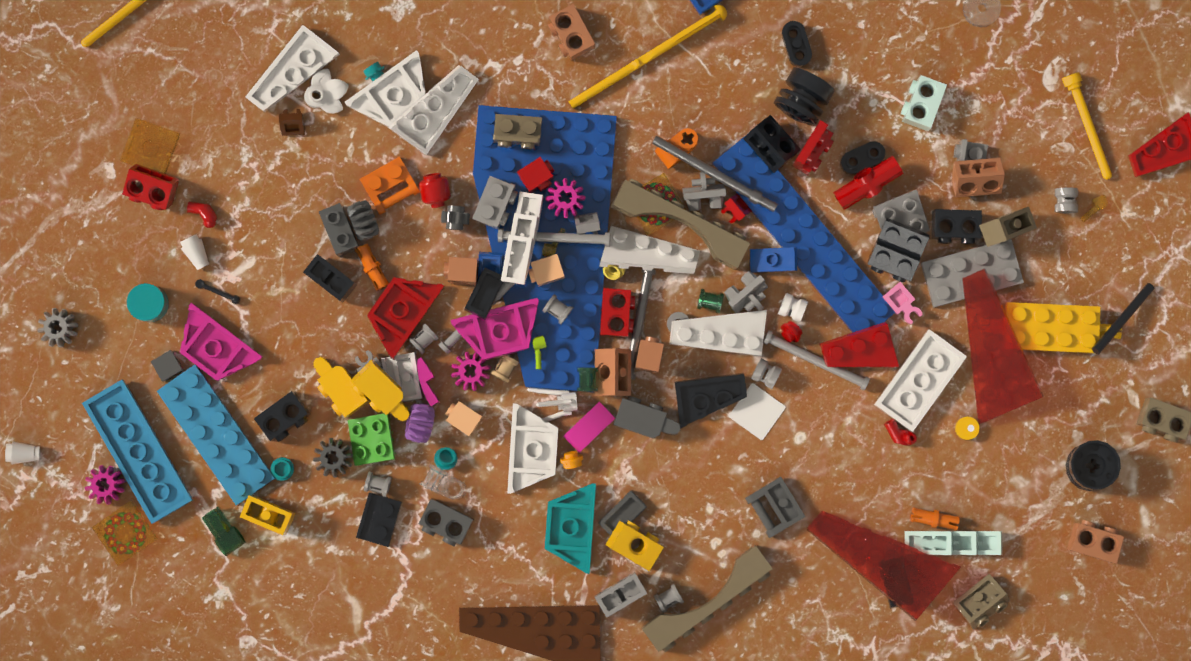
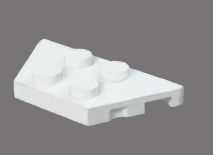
[345,50,426,127]
[507,403,558,494]

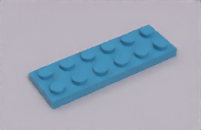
[157,365,275,506]
[82,379,193,524]

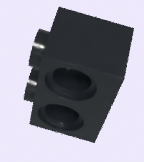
[743,115,801,173]
[931,209,982,244]
[303,254,357,303]
[254,391,310,442]

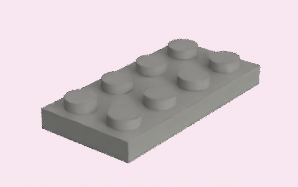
[921,239,1024,308]

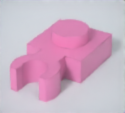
[882,282,923,324]

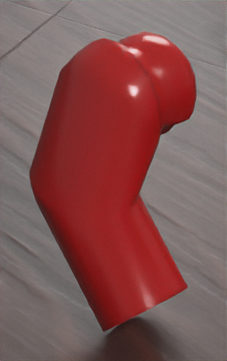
[187,201,217,228]
[884,419,917,446]

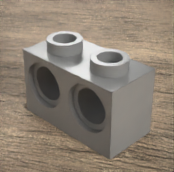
[595,572,647,617]

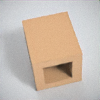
[528,254,565,287]
[445,401,483,436]

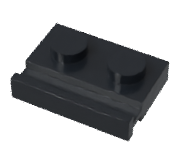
[356,493,402,547]

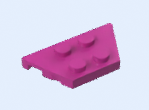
[451,298,539,361]
[180,303,263,381]

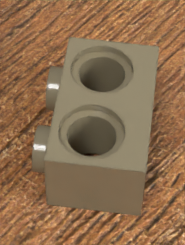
[1136,397,1191,443]

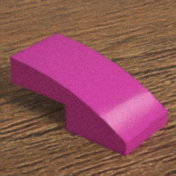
[417,357,440,407]
[563,402,615,453]

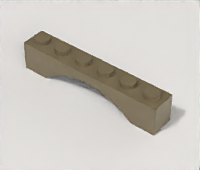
[611,179,750,270]
[641,545,773,652]

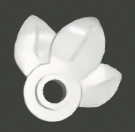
[304,69,349,114]

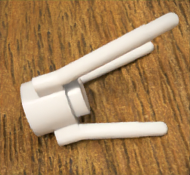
[527,387,578,422]

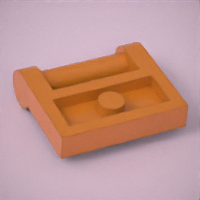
[360,156,420,215]

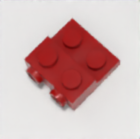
[792,120,834,176]

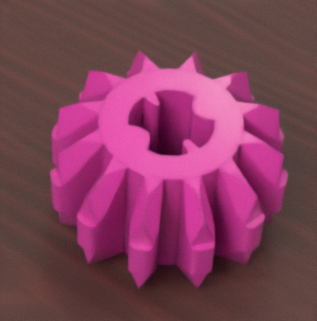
[546,178,585,219]
[451,352,491,391]
[85,465,126,505]

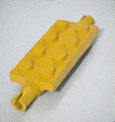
[980,302,1122,354]

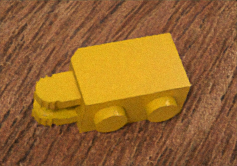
[313,357,369,418]
[352,359,410,422]

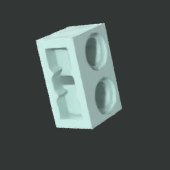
[901,75,947,131]

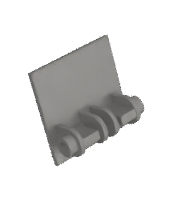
[872,190,930,233]

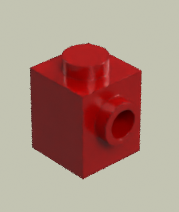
[517,157,555,193]

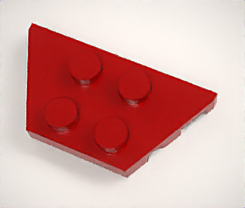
[367,277,444,360]

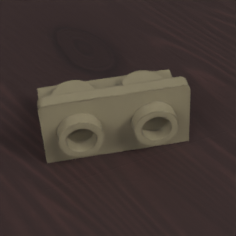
[493,114,542,149]
[953,574,1010,630]

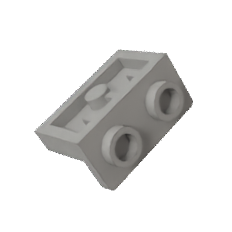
[472,176,518,230]

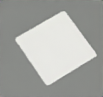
[729,383,786,440]

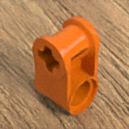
[654,128,698,169]

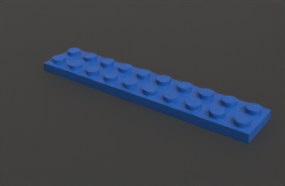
[712,136,895,333]

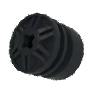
[774,67,835,126]
[1065,440,1121,491]

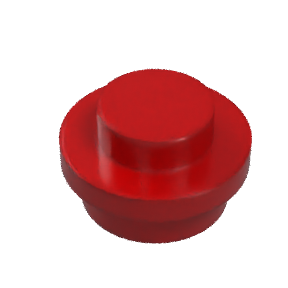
[781,321,803,343]

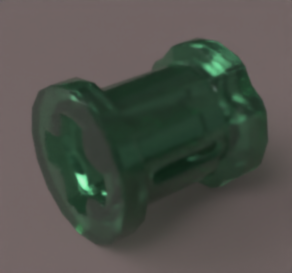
[697,289,724,314]
[577,368,598,392]

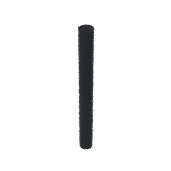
[1092,283,1155,355]

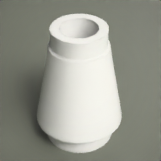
[180,234,209,270]
[5,441,40,465]

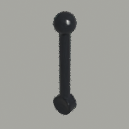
[195,279,240,304]

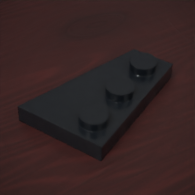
[675,373,747,429]

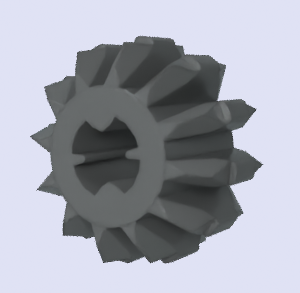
[347,200,379,241]
[313,438,353,478]

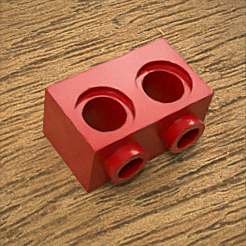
[122,164,180,211]
[600,288,635,338]

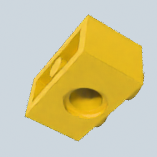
[240,495,296,535]
[605,520,664,571]

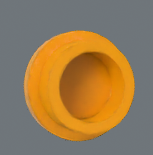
[560,451,583,469]

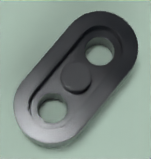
[781,21,812,67]
[840,141,885,175]

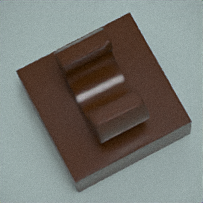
[279,109,305,136]

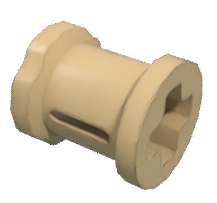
[490,355,519,383]

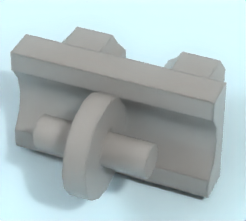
[682,172,726,211]
[724,271,768,313]

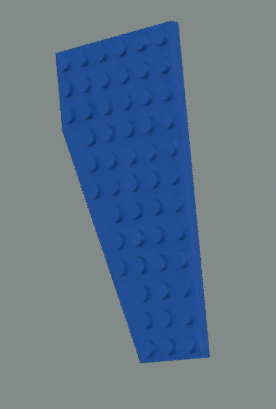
[473,105,617,393]

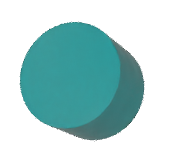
[127,283,169,322]

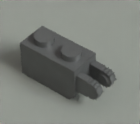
[613,396,681,438]

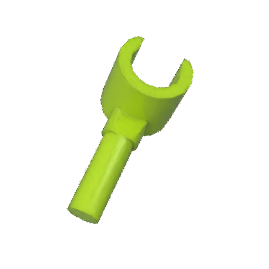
[533,335,547,369]

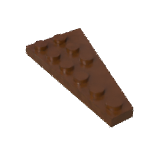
[459,605,601,661]

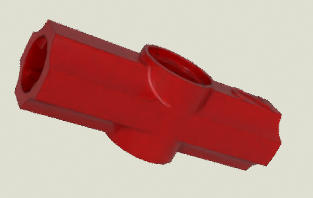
[833,156,904,210]

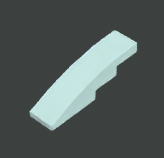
[905,531,1003,555]

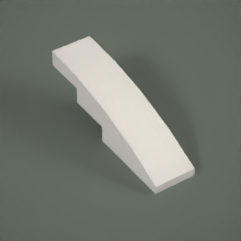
[501,192,544,285]

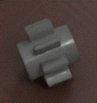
[441,206,470,230]

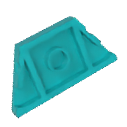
[545,483,596,574]

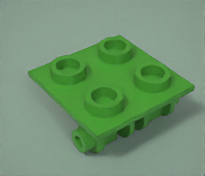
[348,413,396,466]

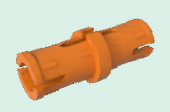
[355,243,389,291]
[910,507,960,531]

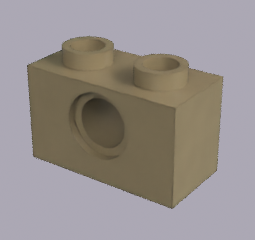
[979,207,1037,247]

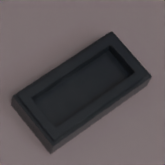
[464,267,504,320]

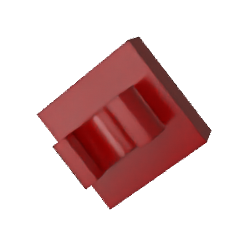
[721,193,752,223]

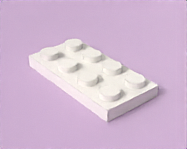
[874,329,967,432]

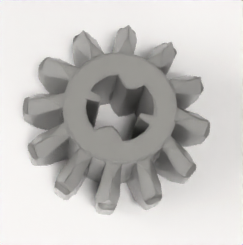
[37,308,78,348]

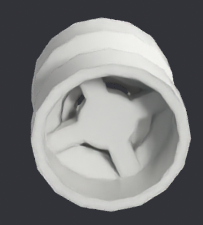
[778,293,808,323]

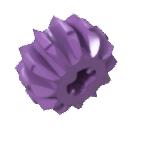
[405,404,435,443]

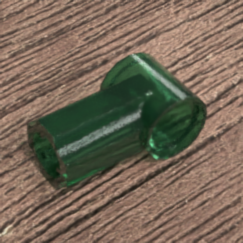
[202,507,246,556]

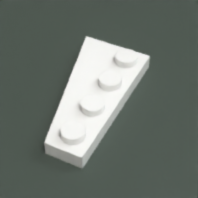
[245,25,340,112]
[388,65,479,155]
[599,226,700,274]
[669,310,767,356]

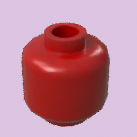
[419,173,451,208]

